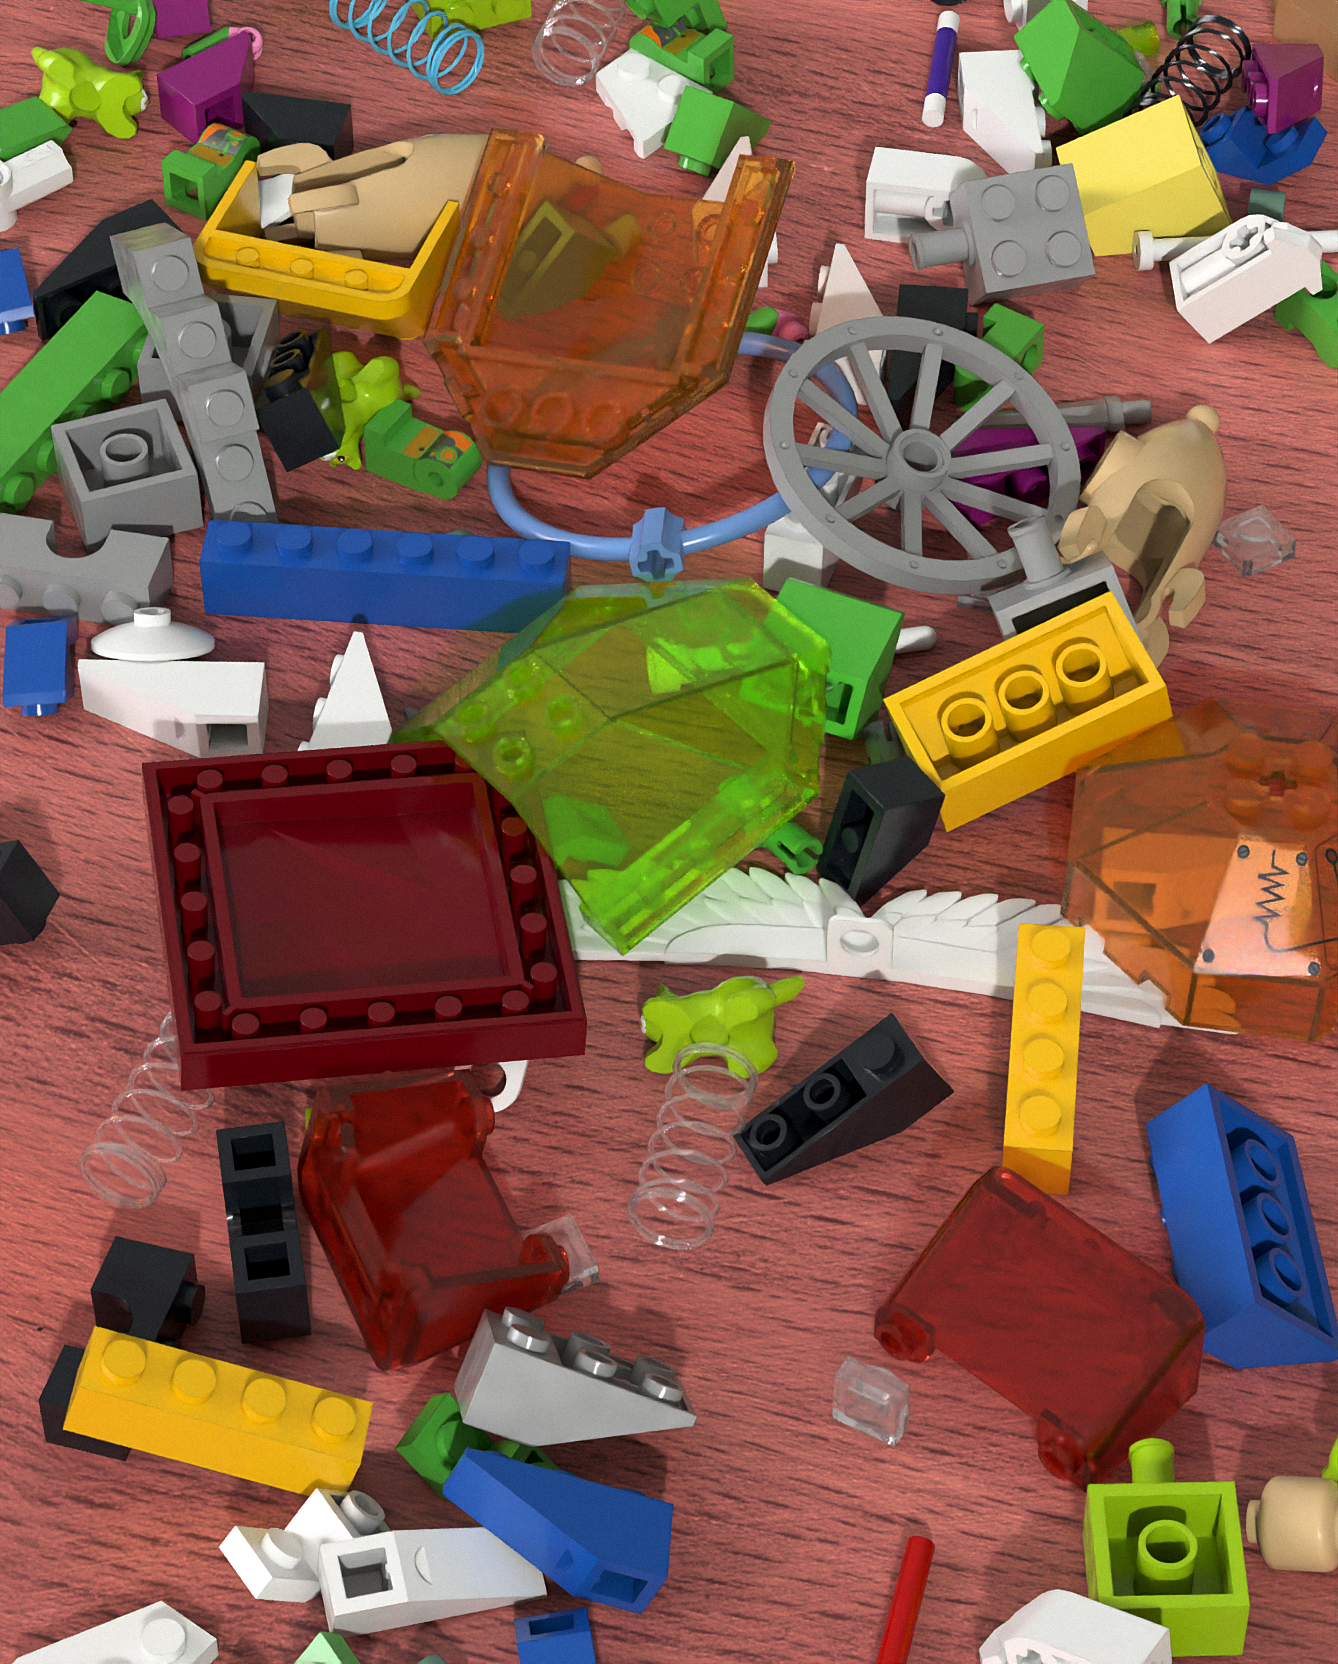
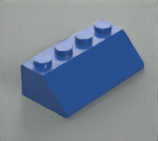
[1146,1083,1338,1369]

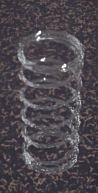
[531,0,628,87]
[78,1010,214,1209]
[627,1042,758,1250]

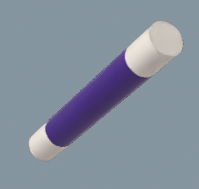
[922,11,960,127]

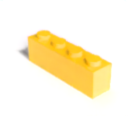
[1000,923,1085,1195]
[63,1326,373,1497]

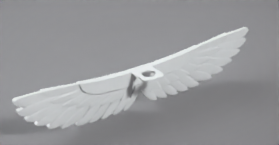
[558,863,1242,1034]

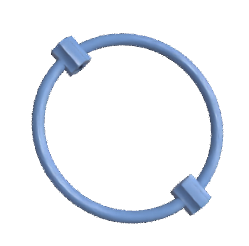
[487,308,858,587]

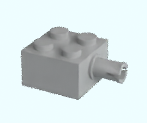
[908,163,1096,306]
[137,292,281,424]
[51,398,204,555]
[987,514,1146,650]

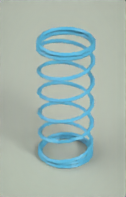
[329,0,485,96]

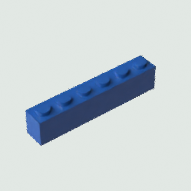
[199,520,572,636]

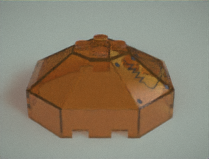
[1060,696,1338,1042]

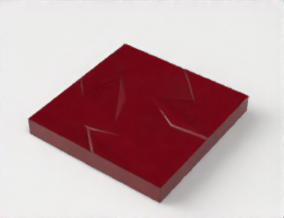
[142,733,587,1091]

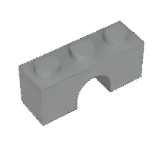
[0,513,174,626]

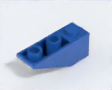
[442,1447,673,1614]

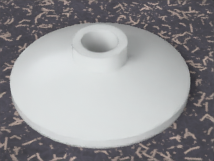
[91,607,215,661]

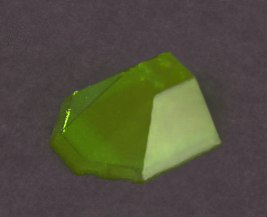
[392,577,832,956]

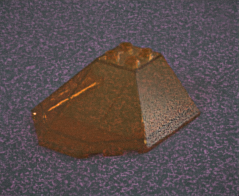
[422,128,796,480]

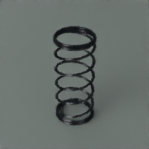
[1122,15,1252,128]

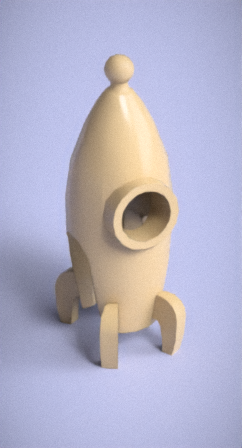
[257,134,604,261]
[1058,404,1228,669]

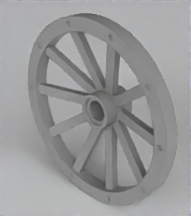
[763,316,1081,595]

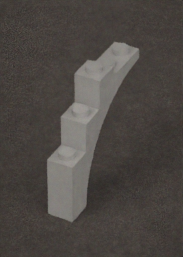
[109,222,279,524]

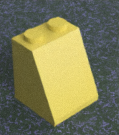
[1056,95,1233,257]

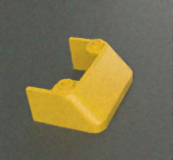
[193,160,462,340]

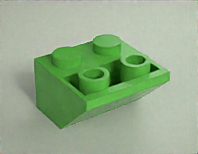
[1013,0,1145,136]
[737,577,905,740]

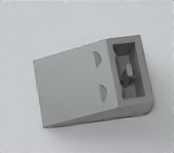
[453,1307,697,1447]

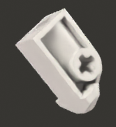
[864,147,987,244]
[1169,214,1323,344]
[979,1589,1172,1664]

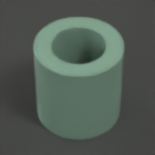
[1247,188,1287,222]

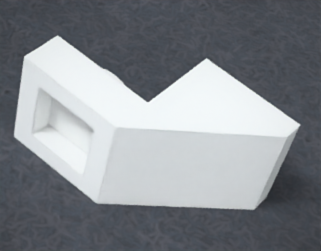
[219,1488,391,1603]

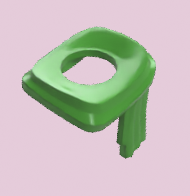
[79,0,156,67]

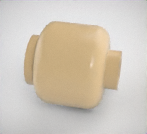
[1246,1476,1338,1573]

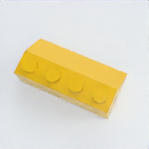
[883,591,1174,833]

